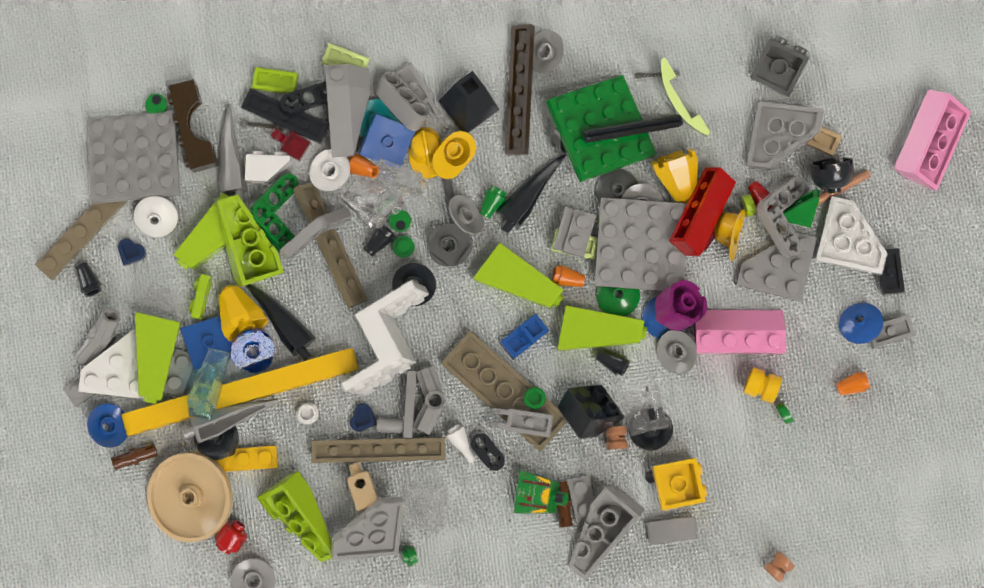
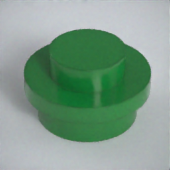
[393,236,415,258]
[400,545,418,567]

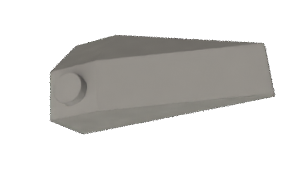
[325,64,371,158]
[568,486,645,581]

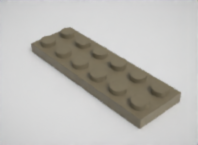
[440,331,567,452]

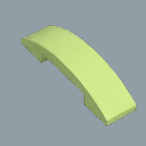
[661,58,710,135]

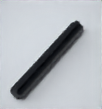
[582,114,683,143]

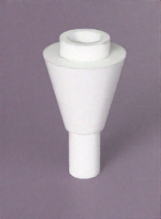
[445,424,476,464]

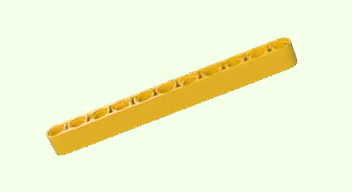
[121,348,359,436]

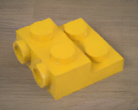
[652,458,707,511]

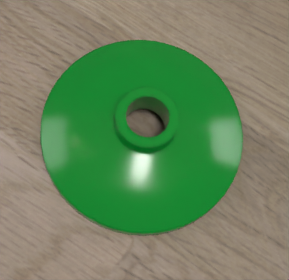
[596,286,640,317]

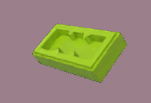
[252,67,299,94]

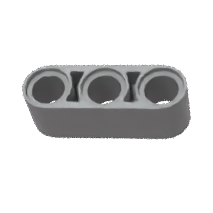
[375,71,430,131]

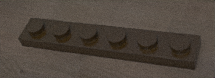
[505,24,535,156]

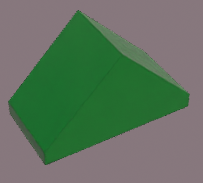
[783,188,819,228]

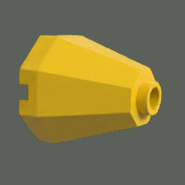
[650,148,698,204]
[218,285,269,342]

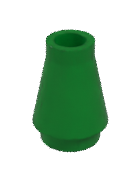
[479,185,507,219]

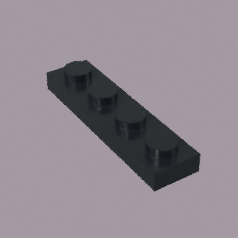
[241,88,329,144]

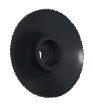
[392,263,436,306]
[629,408,673,451]

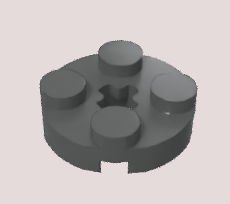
[428,223,473,267]

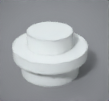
[296,402,319,425]

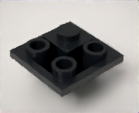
[438,71,499,133]

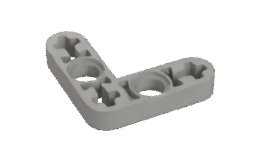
[757,177,805,258]
[279,207,353,260]

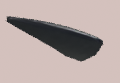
[496,155,566,234]
[245,284,316,361]

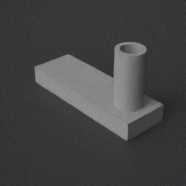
[376,371,416,438]

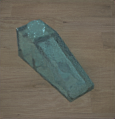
[188,348,231,420]

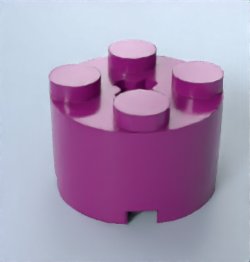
[655,280,707,331]

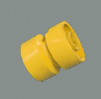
[743,366,783,404]

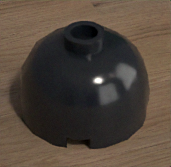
[809,157,854,193]

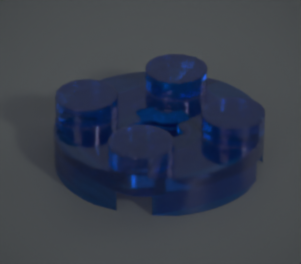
[230,328,275,373]

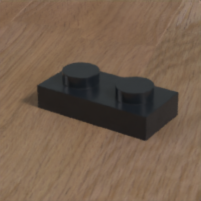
[879,248,905,295]

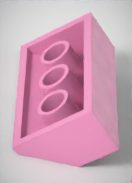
[894,90,971,191]
[694,310,786,355]

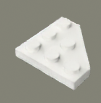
[816,196,887,275]
[78,331,144,399]

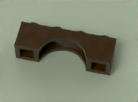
[167,79,219,173]

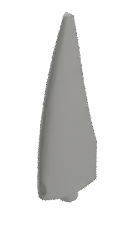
[219,106,248,202]
[182,399,279,443]

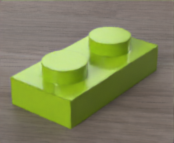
[189,274,213,321]

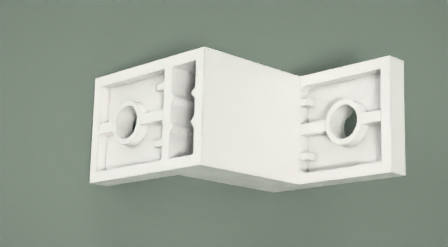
[342,280,429,396]

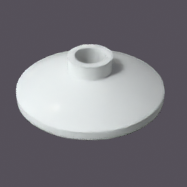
[309,149,350,192]
[134,196,178,237]

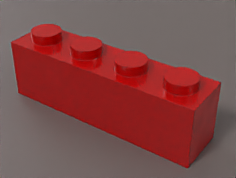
[669,167,736,256]

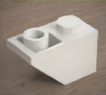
[245,151,292,185]

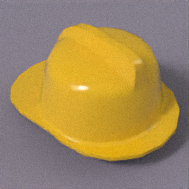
[408,127,442,179]
[432,131,476,179]
[714,209,745,261]

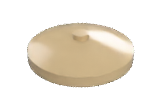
[147,452,233,542]

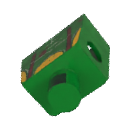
[513,471,568,515]

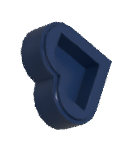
[118,239,147,266]
[350,403,377,432]

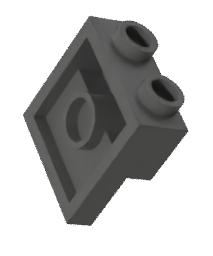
[750,35,810,97]

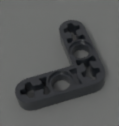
[278,81,329,120]

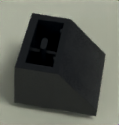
[557,385,624,439]

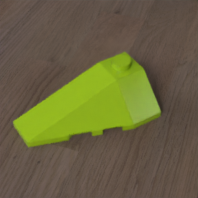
[216,194,284,286]
[257,471,332,562]

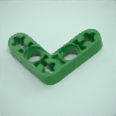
[249,173,299,254]

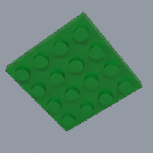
[546,75,657,183]

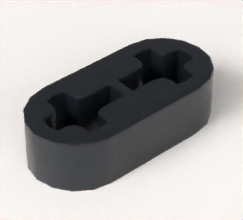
[471,434,505,471]

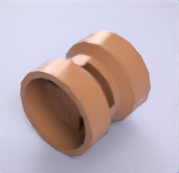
[605,426,628,450]
[764,551,795,583]

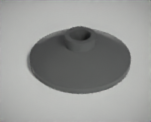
[596,169,638,203]

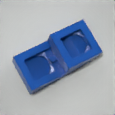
[500,314,550,360]

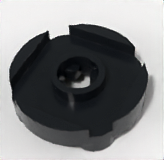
[194,426,239,460]

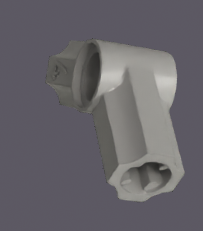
[74,308,121,366]
[413,366,446,435]

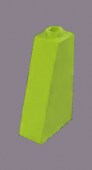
[174,193,228,270]
[473,243,564,309]
[557,306,647,351]
[135,312,181,404]

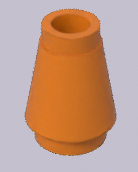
[348,154,379,178]
[551,264,585,287]
[836,371,871,396]

